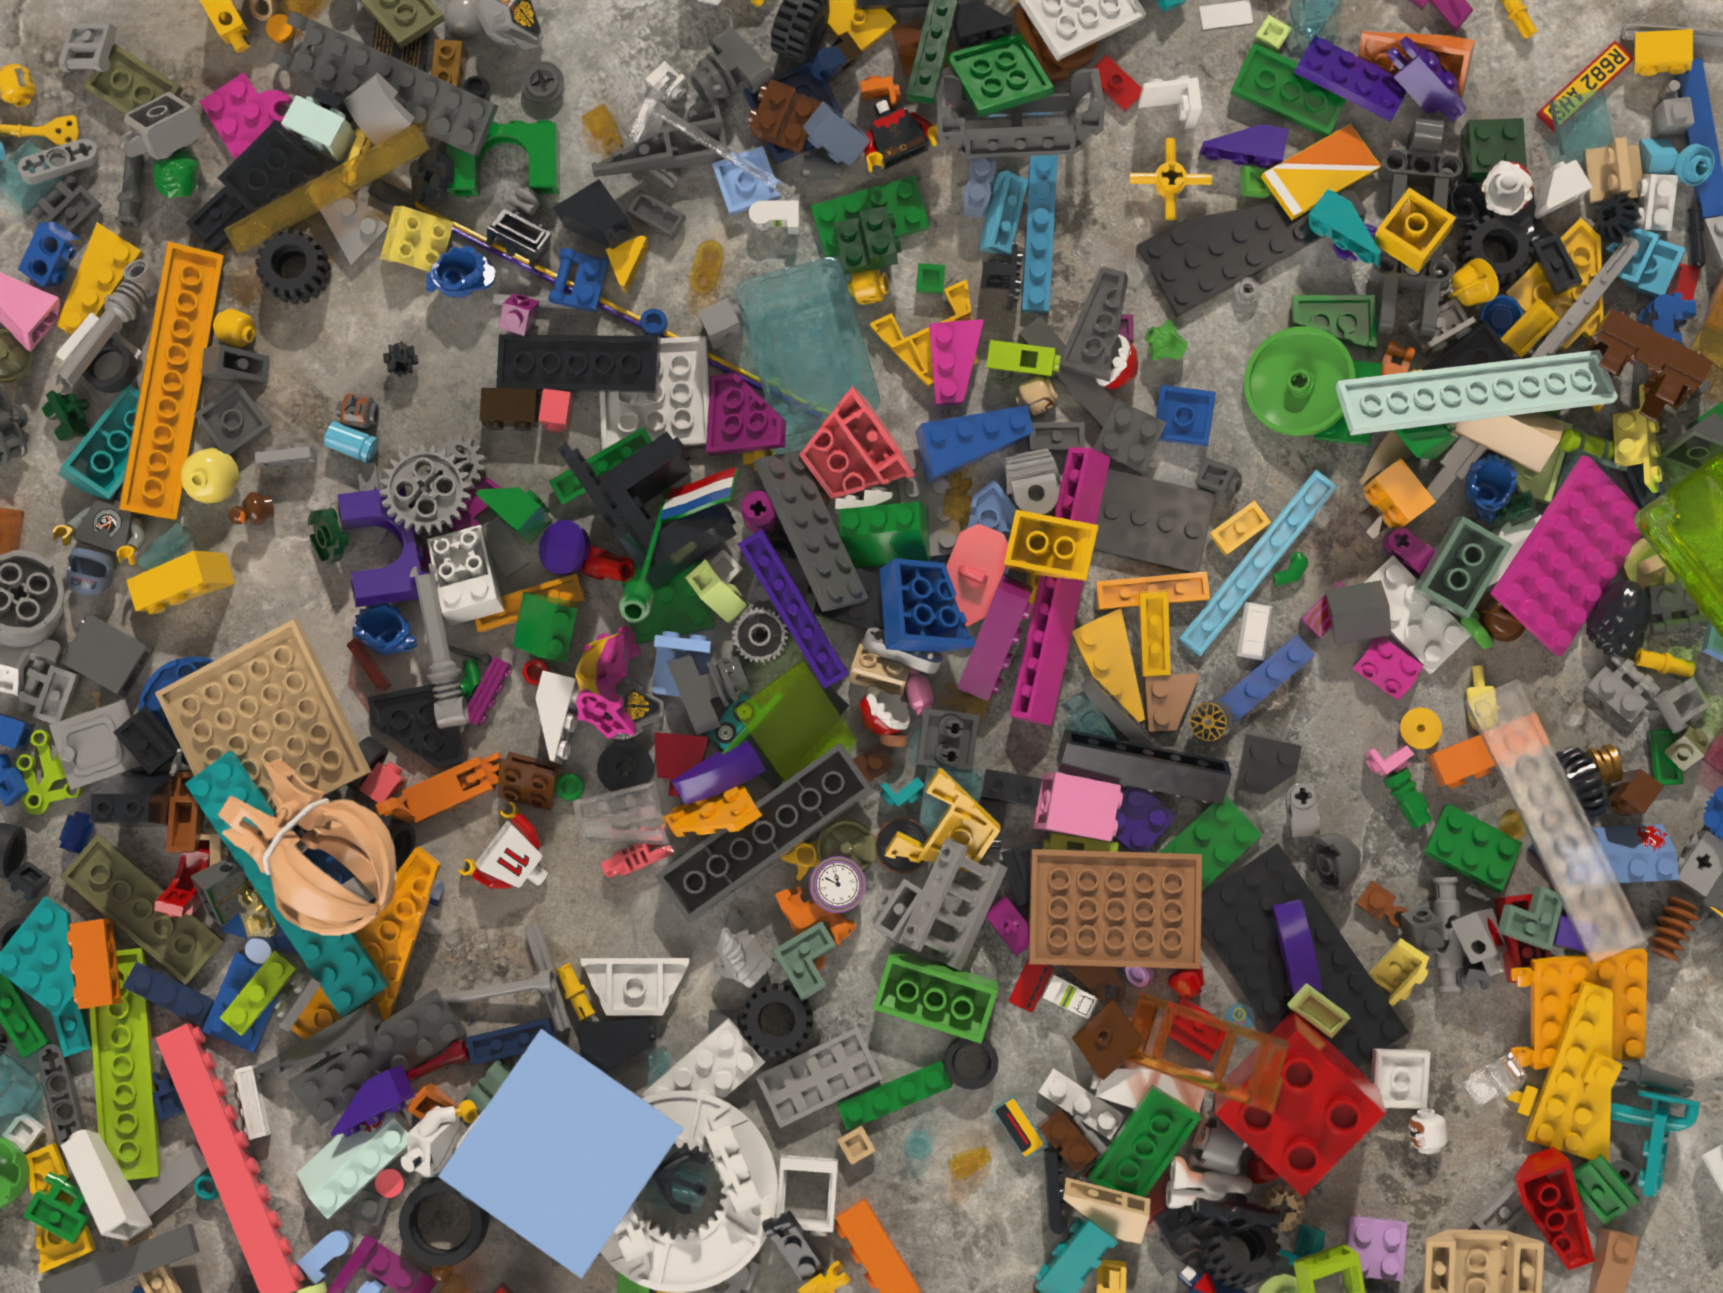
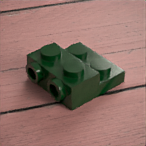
[833,206,902,275]

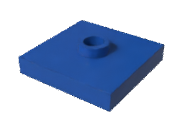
[1156,385,1216,447]

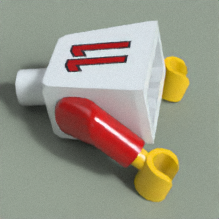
[458,802,548,889]

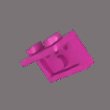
[1353,637,1423,700]

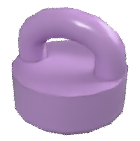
[1125,967,1154,987]

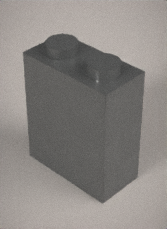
[60,614,155,697]

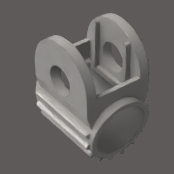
[1004,448,1061,516]

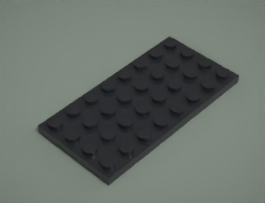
[1201,843,1409,1068]

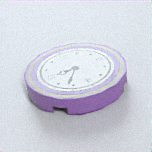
[809,856,866,913]

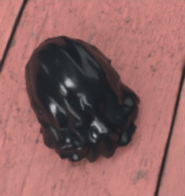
[1586,580,1651,658]

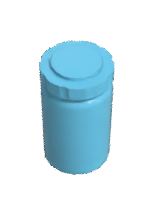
[324,421,379,463]

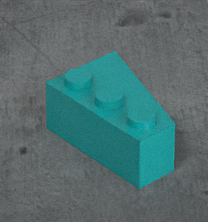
[1034,1215,1118,1293]

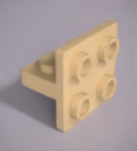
[1583,137,1642,203]
[849,638,910,697]

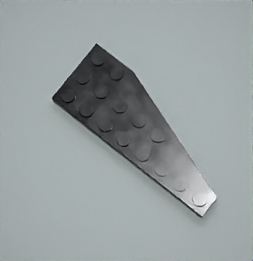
[1136,189,1367,317]

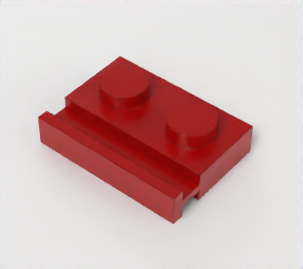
[1160,996,1231,1062]

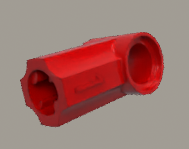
[580,546,635,582]

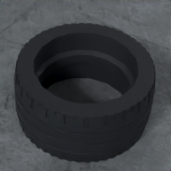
[398,1177,489,1267]

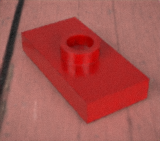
[1091,55,1142,112]

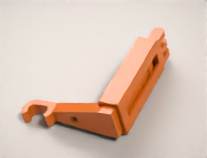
[375,752,502,824]

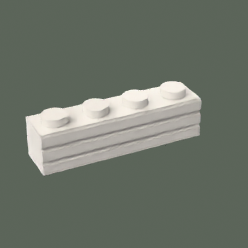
[233,1064,271,1140]

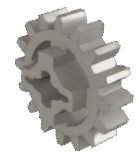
[426,434,487,492]

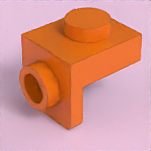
[860,76,901,111]

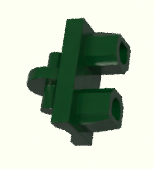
[41,390,90,441]

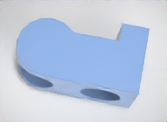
[297,1228,353,1284]

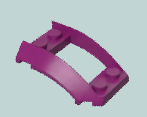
[326,1234,437,1293]

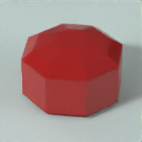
[522,658,551,686]

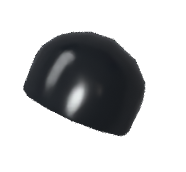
[1446,183,1486,228]

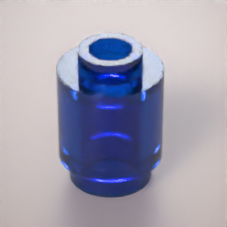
[59,810,95,854]

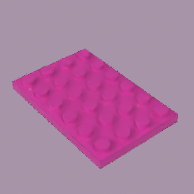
[1490,456,1648,657]

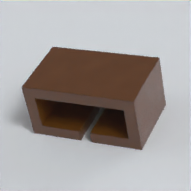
[1607,769,1664,816]
[1037,1107,1098,1173]

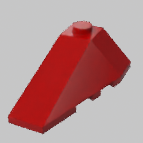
[1514,1147,1595,1271]

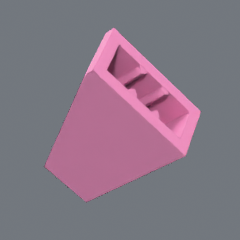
[0,272,61,351]

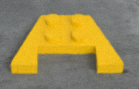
[870,279,978,387]
[885,768,1000,872]

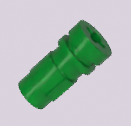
[1383,768,1432,829]

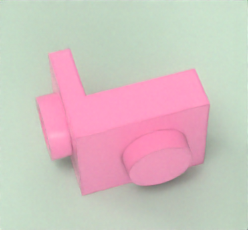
[1364,745,1414,776]

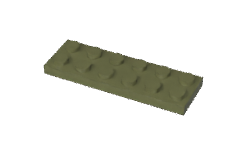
[60,834,226,985]

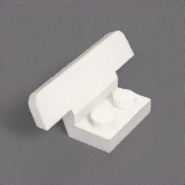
[0,639,62,696]

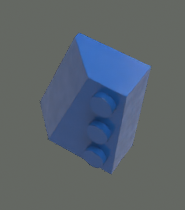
[880,558,976,653]

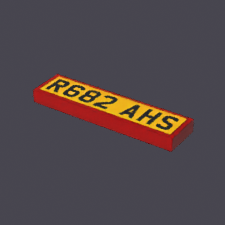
[1536,40,1634,133]

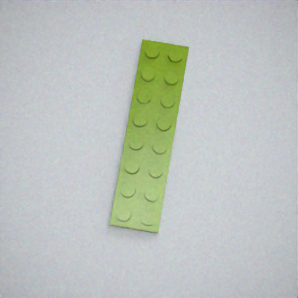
[89,948,162,1180]

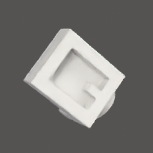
[646,61,688,104]

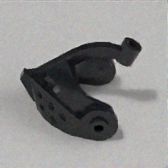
[652,1150,711,1215]

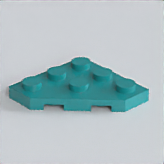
[0,896,76,1016]

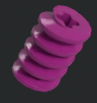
[741,491,778,534]

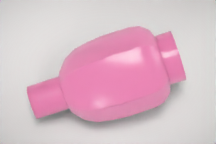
[905,667,934,715]

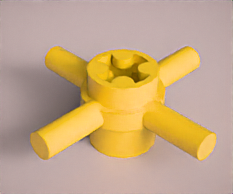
[1129,138,1212,220]

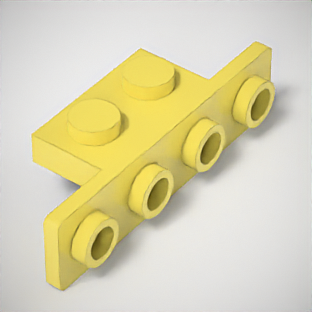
[1613,384,1662,493]

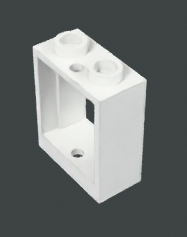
[776,1155,838,1236]

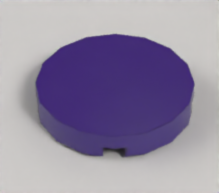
[538,520,591,575]

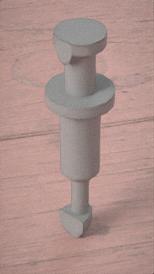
[1073,1115,1109,1160]

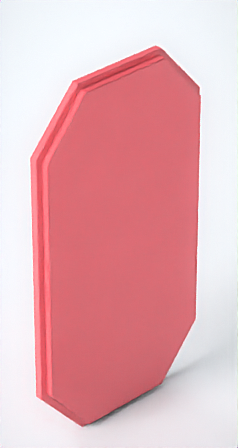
[946,524,1008,627]

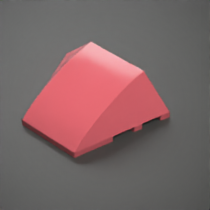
[799,385,915,499]

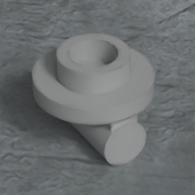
[508,187,540,215]

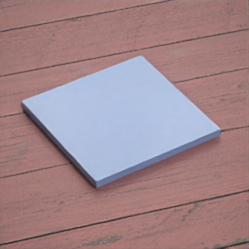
[438,1029,684,1279]

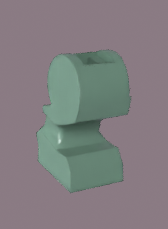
[464,1058,513,1115]

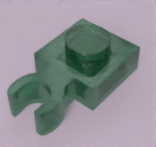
[1489,490,1539,530]

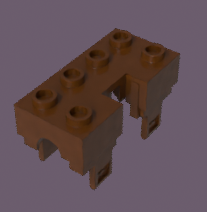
[1582,308,1713,423]

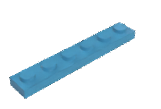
[1022,155,1058,314]

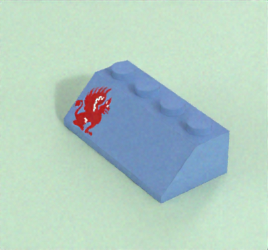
[1551,824,1679,886]

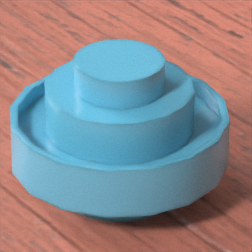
[1675,144,1715,186]

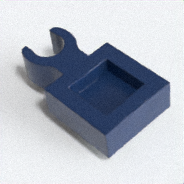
[153,1067,186,1122]

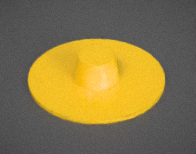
[1400,707,1442,749]

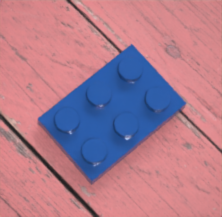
[202,952,285,1053]

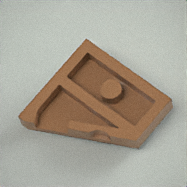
[1144,673,1199,733]

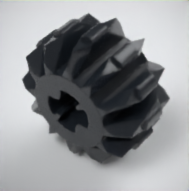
[1591,194,1642,242]

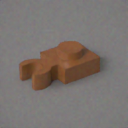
[1354,881,1408,928]

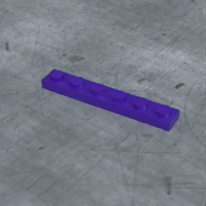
[738,529,849,689]

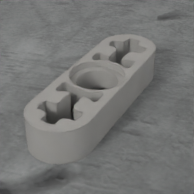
[18,139,98,184]
[862,628,943,674]

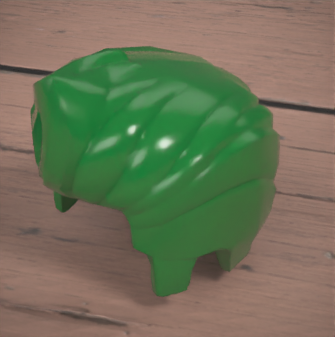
[153,146,200,199]

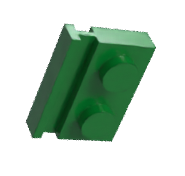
[1573,1153,1639,1225]

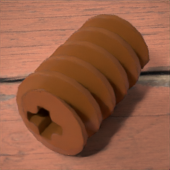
[1646,896,1700,962]

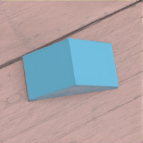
[1639,138,1679,175]

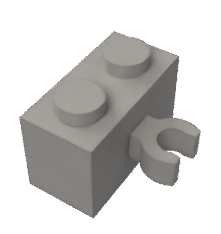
[873,879,922,950]

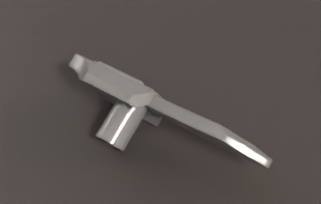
[358,462,388,543]

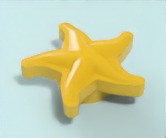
[781,840,820,881]

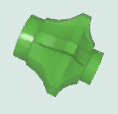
[1145,320,1188,361]

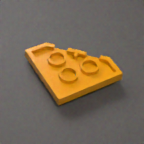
[665,783,762,837]

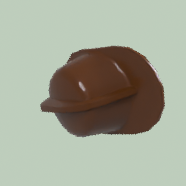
[1474,591,1526,642]

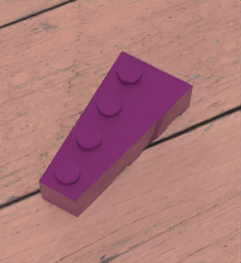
[957,575,1033,701]

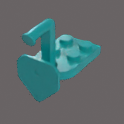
[1610,1089,1700,1197]

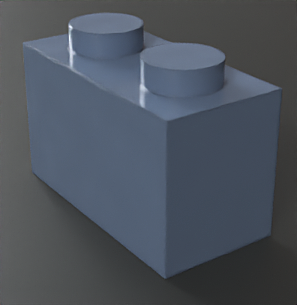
[803,101,870,166]

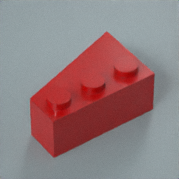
[1494,890,1560,983]

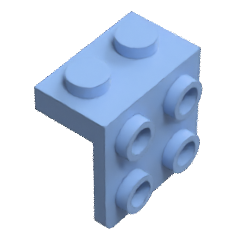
[652,631,713,697]

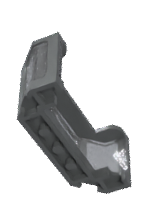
[935,68,1105,159]

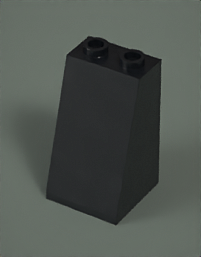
[90,771,182,827]

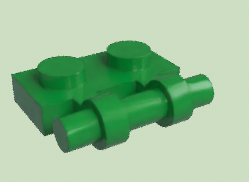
[23,1171,91,1244]

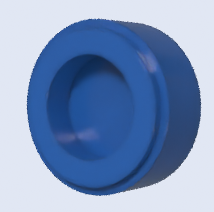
[640,308,668,337]

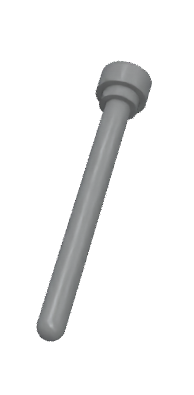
[441,969,557,1005]

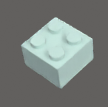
[281,95,356,165]

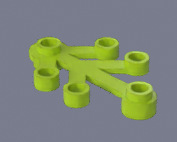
[16,730,84,815]

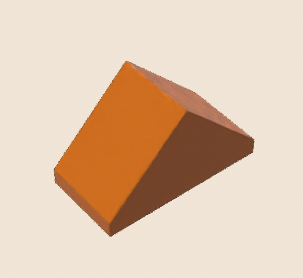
[405,1083,461,1120]

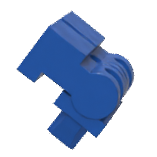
[1636,293,1696,344]

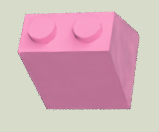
[1032,772,1123,841]

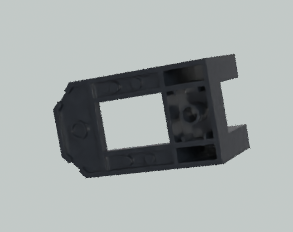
[556,431,737,591]

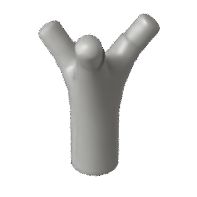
[163,748,191,776]

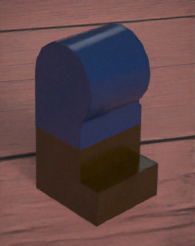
[809,31,863,80]

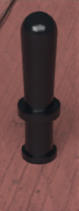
[1687,207,1706,269]

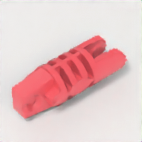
[601,831,674,878]

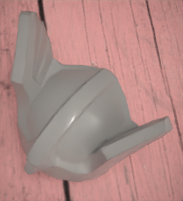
[714,909,775,988]

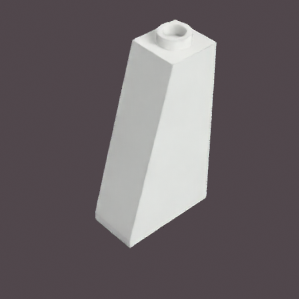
[1090,1067,1211,1113]
[61,1129,153,1241]

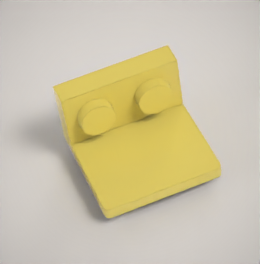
[380,206,453,272]

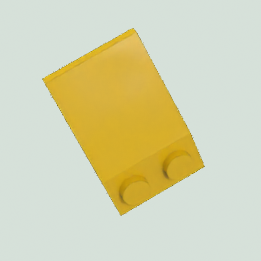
[1004,510,1099,581]

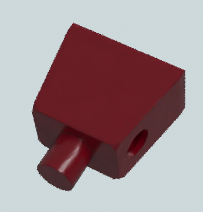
[654,732,710,798]

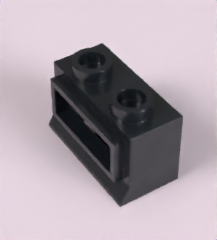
[486,209,551,269]

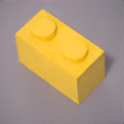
[1634,29,1693,76]

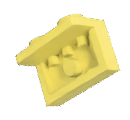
[1369,938,1429,1006]

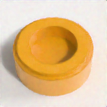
[266,14,295,43]

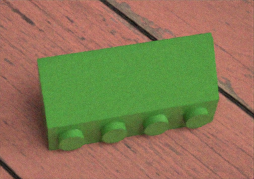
[872,948,999,1044]

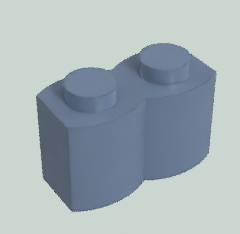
[962,157,996,219]

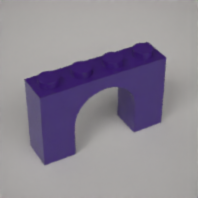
[337,487,426,608]

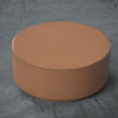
[879,733,908,747]

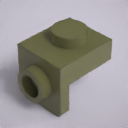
[1664,723,1710,771]

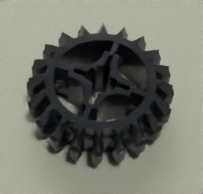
[1548,746,1608,823]

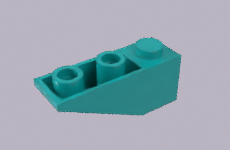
[1309,189,1381,267]

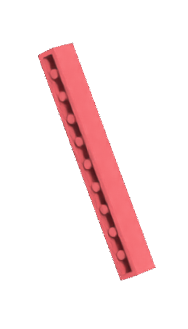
[155,1023,304,1293]

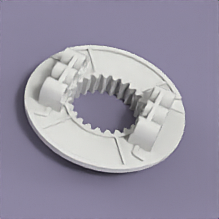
[600,1090,778,1293]

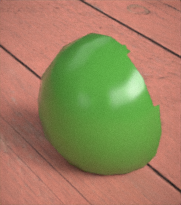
[0,1137,29,1209]

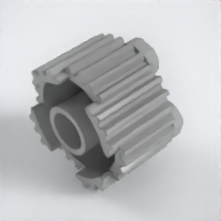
[732,607,789,666]

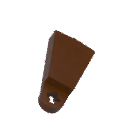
[1062,965,1126,1005]

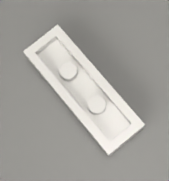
[1038,1068,1125,1140]

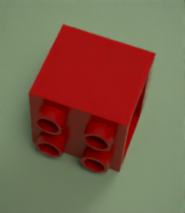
[1215,1010,1386,1197]

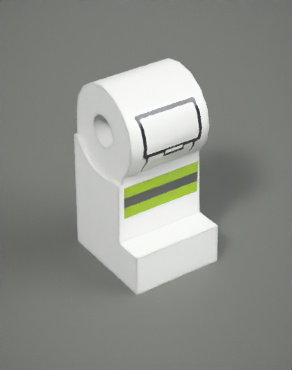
[749,201,800,234]
[1041,974,1099,1019]

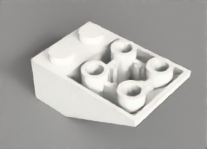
[427,525,504,626]
[536,671,579,765]

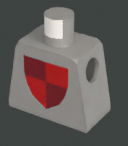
[1451,908,1508,977]

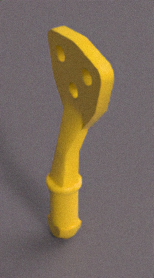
[0,115,79,146]

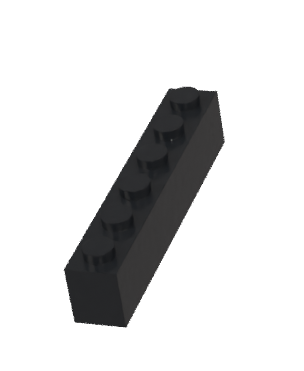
[1057,729,1232,804]

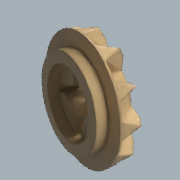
[1259,1185,1306,1232]

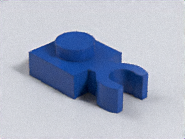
[0,753,29,806]

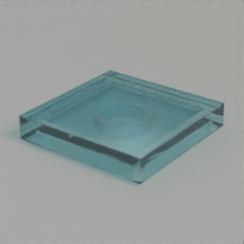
[1549,89,1614,156]
[0,139,66,215]

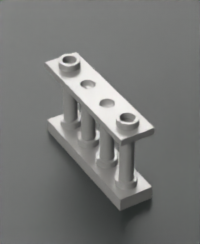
[899,838,1008,971]

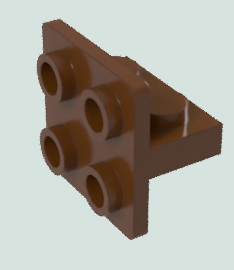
[891,18,953,78]
[498,752,563,810]

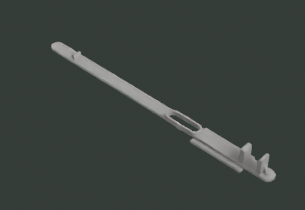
[1426,237,1639,500]

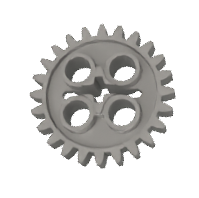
[379,444,472,535]

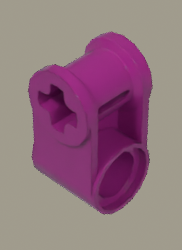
[1383,528,1435,578]

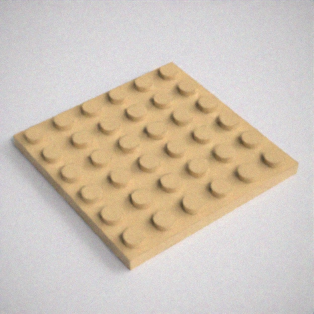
[155,618,371,813]

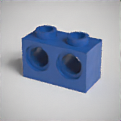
[18,222,81,287]

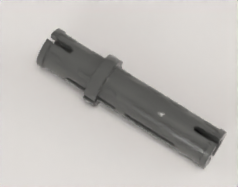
[1613,1058,1695,1098]

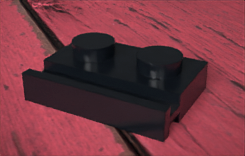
[186,186,255,253]
[113,706,181,775]
[1001,841,1043,907]

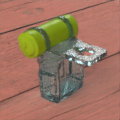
[1556,428,1627,491]

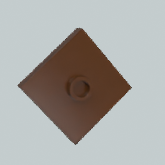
[1071,1000,1145,1080]

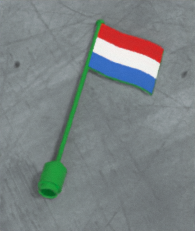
[619,467,738,622]

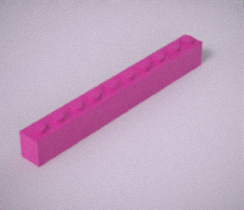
[1009,447,1111,726]

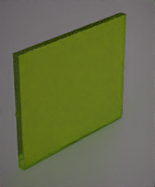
[734,660,857,782]

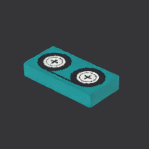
[706,694,761,750]

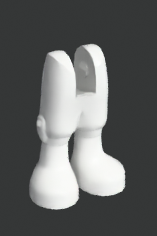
[1166,1156,1252,1208]

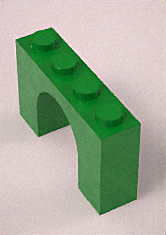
[447,119,560,197]

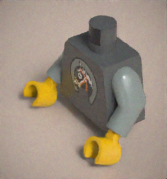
[53,490,146,565]

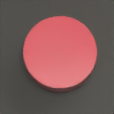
[375,1168,406,1198]

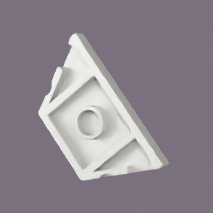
[581,958,690,1016]

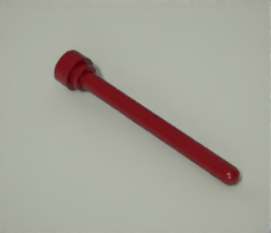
[345,1039,470,1111]

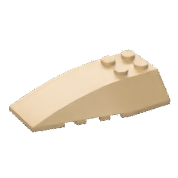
[1423,1229,1544,1293]

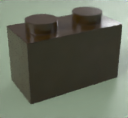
[479,388,540,431]

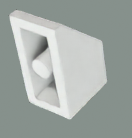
[1534,160,1592,219]

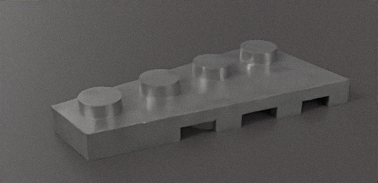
[1061,266,1128,382]

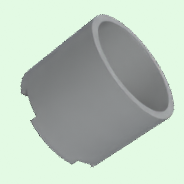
[0,550,64,648]

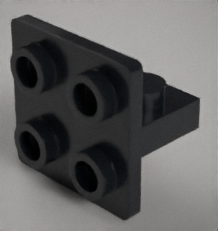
[980,243,1023,310]

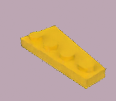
[1072,608,1145,732]

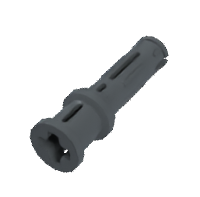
[115,154,142,228]

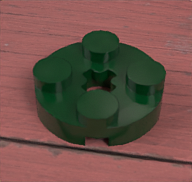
[308,508,349,564]

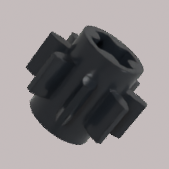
[383,341,418,377]

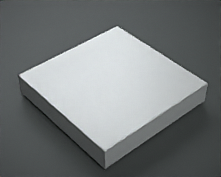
[1371,1048,1431,1109]

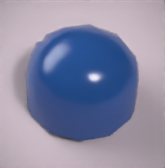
[1480,295,1523,338]

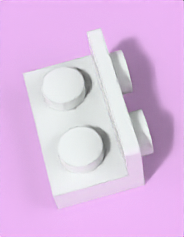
[1635,174,1678,231]

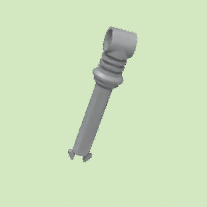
[52,259,160,395]
[410,563,469,729]

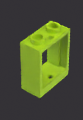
[1293,1243,1365,1293]

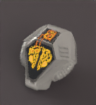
[475,0,543,50]
[604,676,664,740]

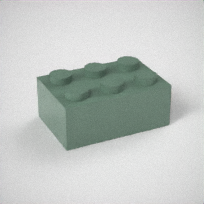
[1413,516,1512,618]

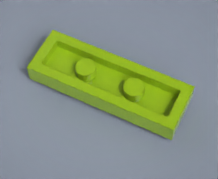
[220,950,299,1036]

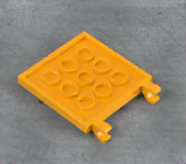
[1511,948,1647,1070]

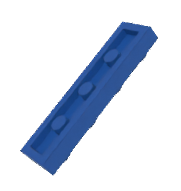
[1219,635,1315,723]

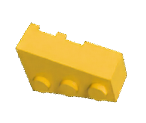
[126,550,235,615]

